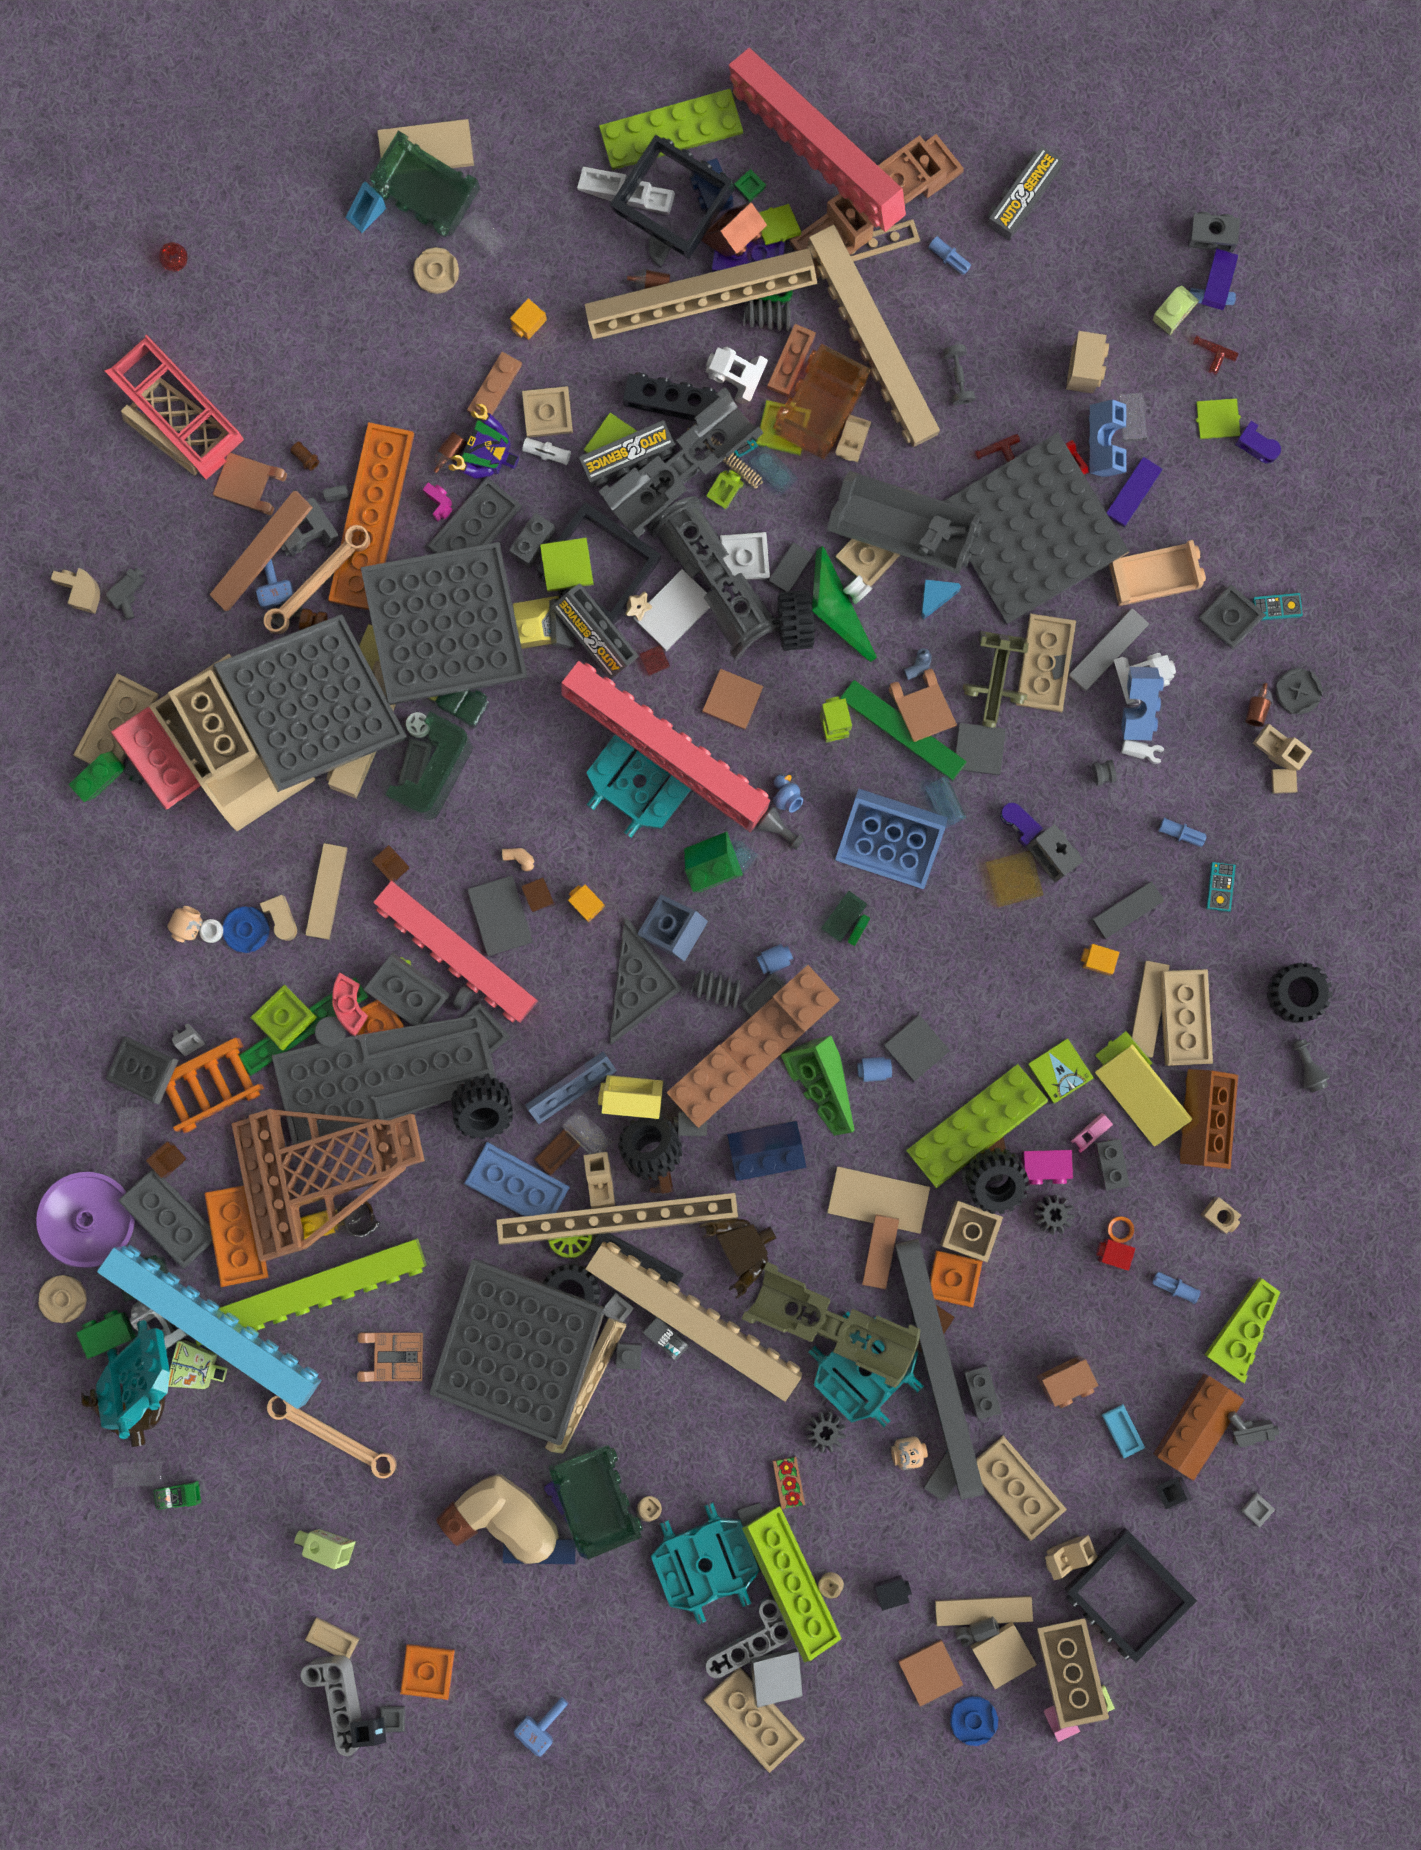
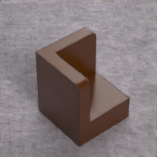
[372,845,409,882]
[521,878,555,912]
[146,1141,186,1178]

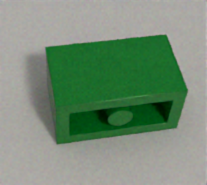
[68,751,126,802]
[77,1310,136,1359]

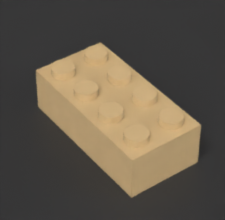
[168,670,260,781]
[1036,1619,1109,1729]

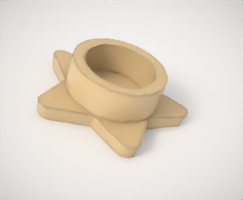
[625,592,652,621]

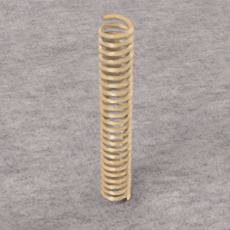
[687,423,763,488]

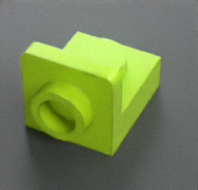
[707,470,744,509]

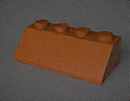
[1179,1069,1238,1169]
[1153,1374,1244,1481]

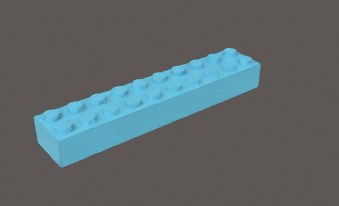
[97,1245,322,1409]

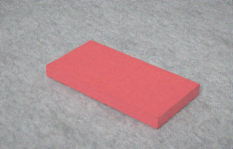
[110,706,201,810]

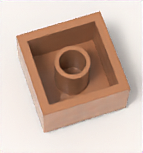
[1037,1356,1099,1408]

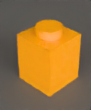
[510,298,547,340]
[568,884,605,922]
[1081,944,1119,976]

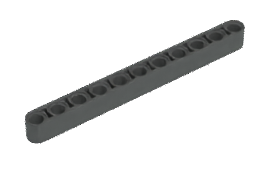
[895,1238,984,1500]

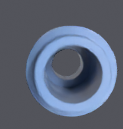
[756,944,793,974]
[857,1057,892,1082]

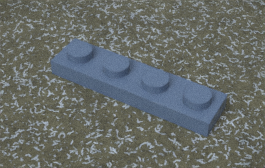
[525,1051,617,1124]

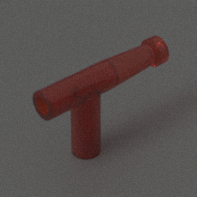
[1193,335,1239,375]
[975,434,1020,463]

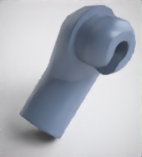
[904,648,932,680]

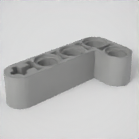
[706,1596,791,1678]
[300,1655,362,1756]

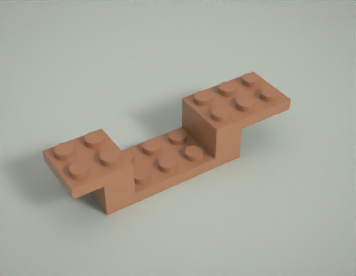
[790,134,964,279]
[666,965,840,1128]

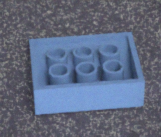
[835,789,948,889]

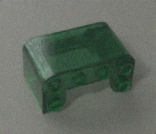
[369,130,481,238]
[385,711,473,820]
[548,1444,643,1560]

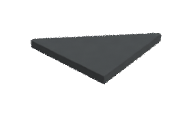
[609,918,683,1044]

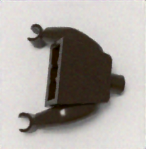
[699,1219,777,1299]
[81,1389,166,1447]

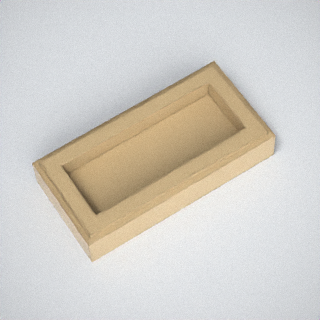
[305,1617,360,1659]

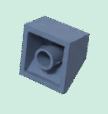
[637,894,708,962]

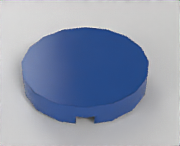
[223,906,270,953]
[950,1696,998,1746]

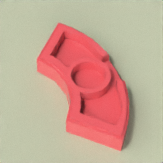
[332,973,368,1037]

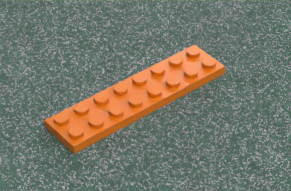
[328,422,414,610]

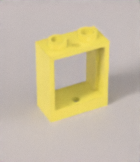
[598,1075,663,1119]

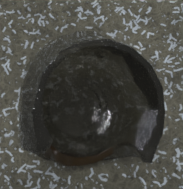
[335,1195,381,1238]

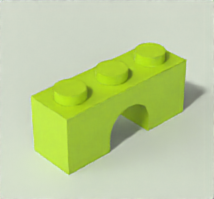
[819,697,852,743]

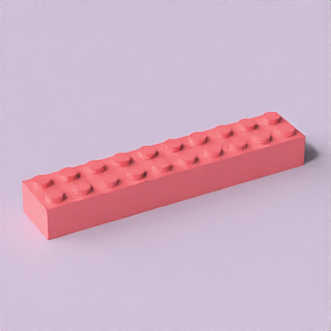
[729,48,906,232]
[561,661,770,832]

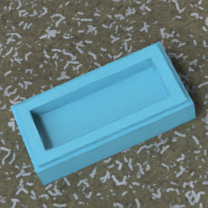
[1101,1404,1145,1458]

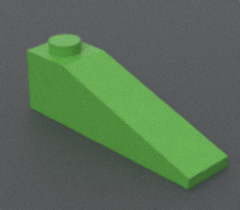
[781,1035,854,1136]

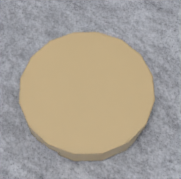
[413,247,459,294]
[38,1275,87,1323]

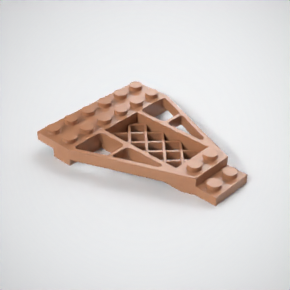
[232,1109,425,1262]

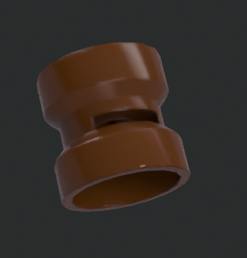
[299,608,328,630]

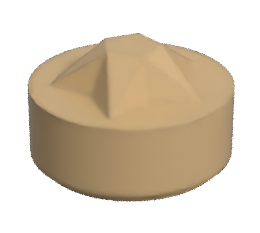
[636,1496,662,1522]
[818,1572,844,1598]

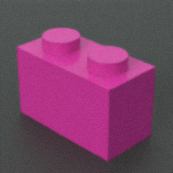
[1022,1150,1073,1184]

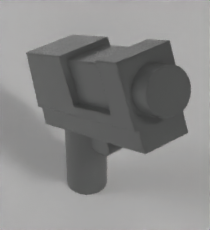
[918,515,965,556]
[106,567,145,621]
[1227,1411,1279,1448]

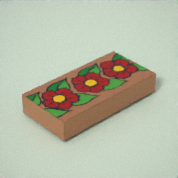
[773,1456,805,1509]

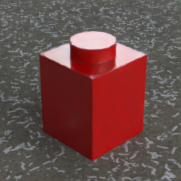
[1096,1238,1136,1271]

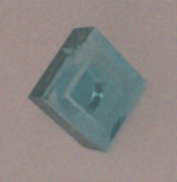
[734,841,758,874]

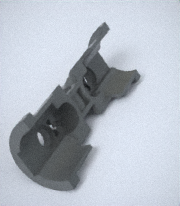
[599,387,764,538]
[648,496,781,661]

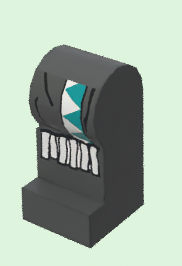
[643,1317,689,1361]

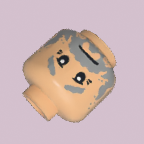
[167,906,203,942]
[891,1436,928,1470]

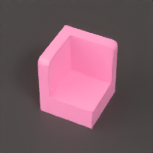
[1044,1705,1080,1742]

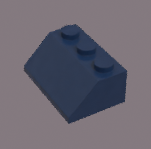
[727,1121,807,1181]

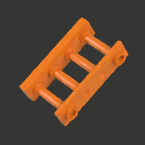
[165,1037,264,1133]

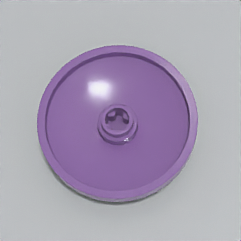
[36,1172,135,1268]

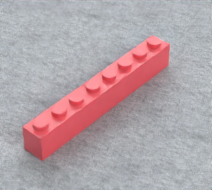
[373,881,538,1023]

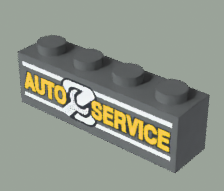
[987,146,1064,241]
[579,420,676,488]
[552,583,639,679]

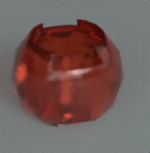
[159,242,188,272]

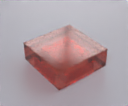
[639,645,670,676]

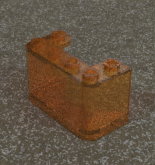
[773,344,871,460]

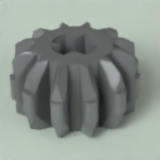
[1034,1194,1075,1235]
[806,1411,846,1453]

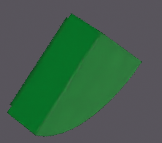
[848,914,870,946]

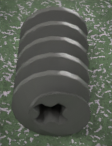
[743,298,792,332]
[690,968,742,1009]

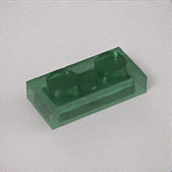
[821,891,868,943]

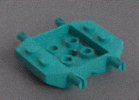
[586,734,691,838]
[808,1311,924,1428]
[96,1320,170,1439]
[651,1502,759,1624]

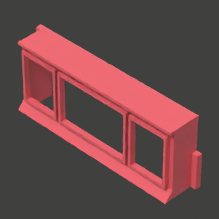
[105,335,244,480]

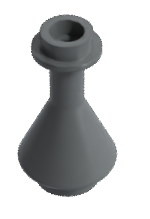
[757,806,805,850]
[1292,1038,1330,1093]

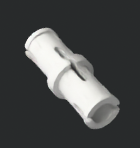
[522,437,571,465]

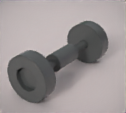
[943,344,976,406]

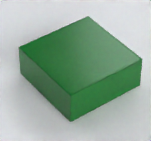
[734,169,766,203]

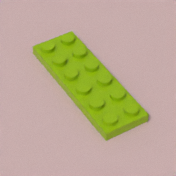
[599,89,743,170]
[906,1064,1048,1188]
[742,1506,842,1662]

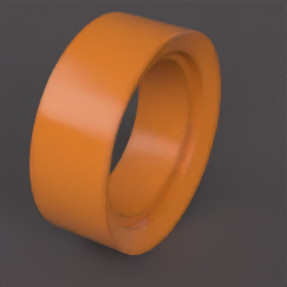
[1107,1216,1134,1243]

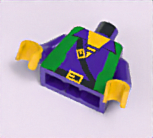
[448,404,519,479]

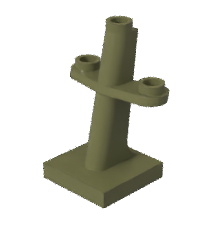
[962,631,1029,728]

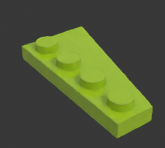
[1204,1277,1280,1384]

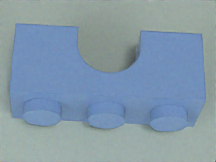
[1089,399,1126,477]
[1121,667,1164,741]

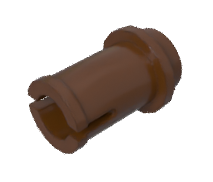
[290,441,320,471]

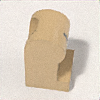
[260,895,297,941]

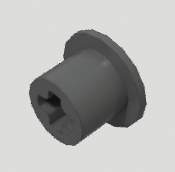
[315,1017,346,1047]

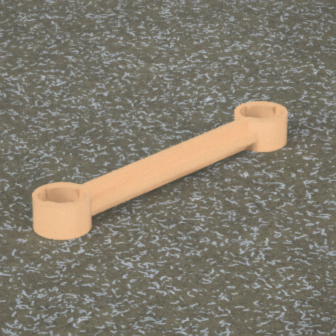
[264,525,370,634]
[267,1395,397,1478]

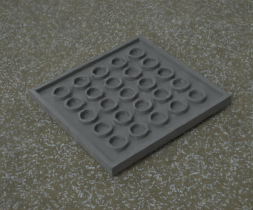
[943,432,1129,625]
[361,542,528,705]
[213,614,406,792]
[429,1258,606,1446]

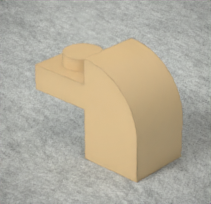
[836,414,871,462]
[51,568,100,614]
[1253,724,1312,771]
[584,1152,615,1209]
[1045,1535,1097,1580]

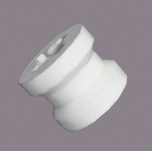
[843,575,872,604]
[406,712,431,738]

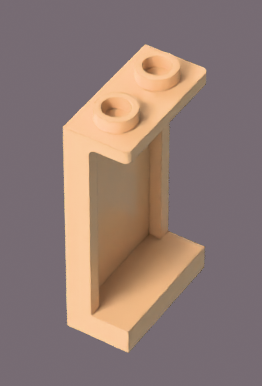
[1109,540,1206,606]

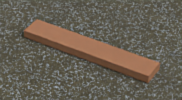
[210,491,313,611]

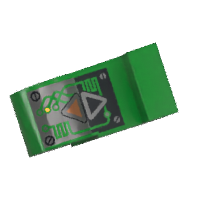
[153,1481,201,1509]

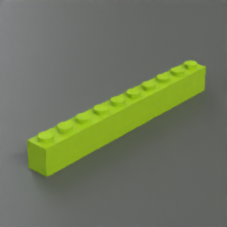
[196,1239,427,1348]

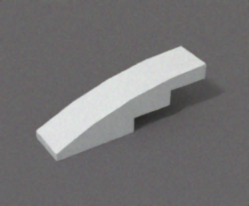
[577,167,675,216]

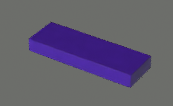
[1201,249,1238,310]
[1107,457,1163,528]

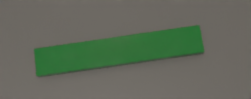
[840,680,967,782]
[239,977,369,1076]

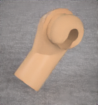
[502,848,534,871]

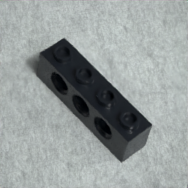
[623,372,718,422]

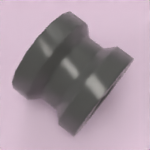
[1092,759,1117,786]

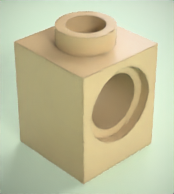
[1200,1197,1241,1234]

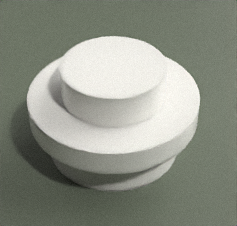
[199,919,223,943]

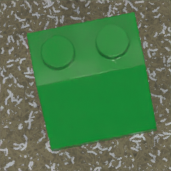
[684,832,743,892]

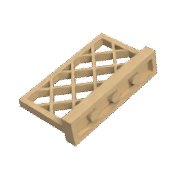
[121,377,229,476]

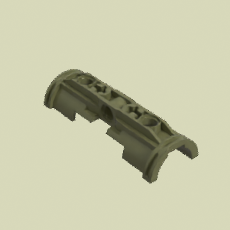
[742,1262,920,1388]

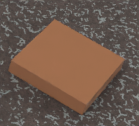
[702,669,763,730]
[898,1640,963,1706]

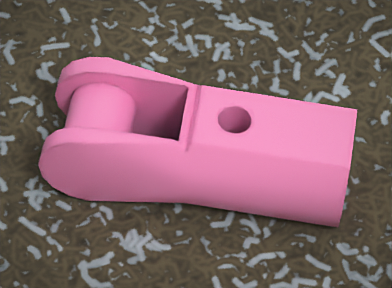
[1071,1113,1113,1153]

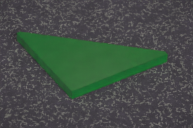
[812,546,877,662]

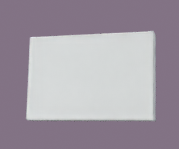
[633,569,710,651]

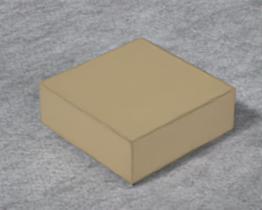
[1271,769,1297,794]

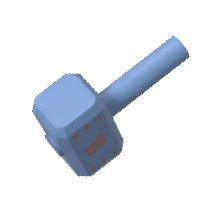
[256,559,294,609]
[514,1697,568,1757]

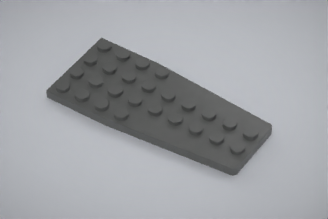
[272,1015,497,1145]

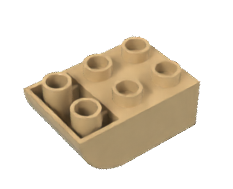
[149,654,316,831]

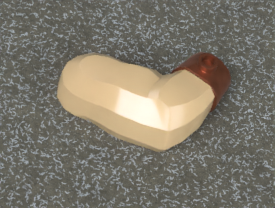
[436,1474,559,1564]

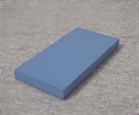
[464,1142,570,1217]

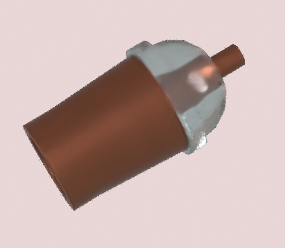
[627,268,670,290]
[433,432,467,473]
[1245,683,1273,727]

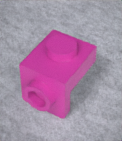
[423,482,452,522]

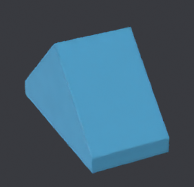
[345,182,386,233]
[921,580,961,620]

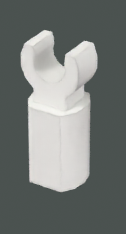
[1121,740,1164,764]

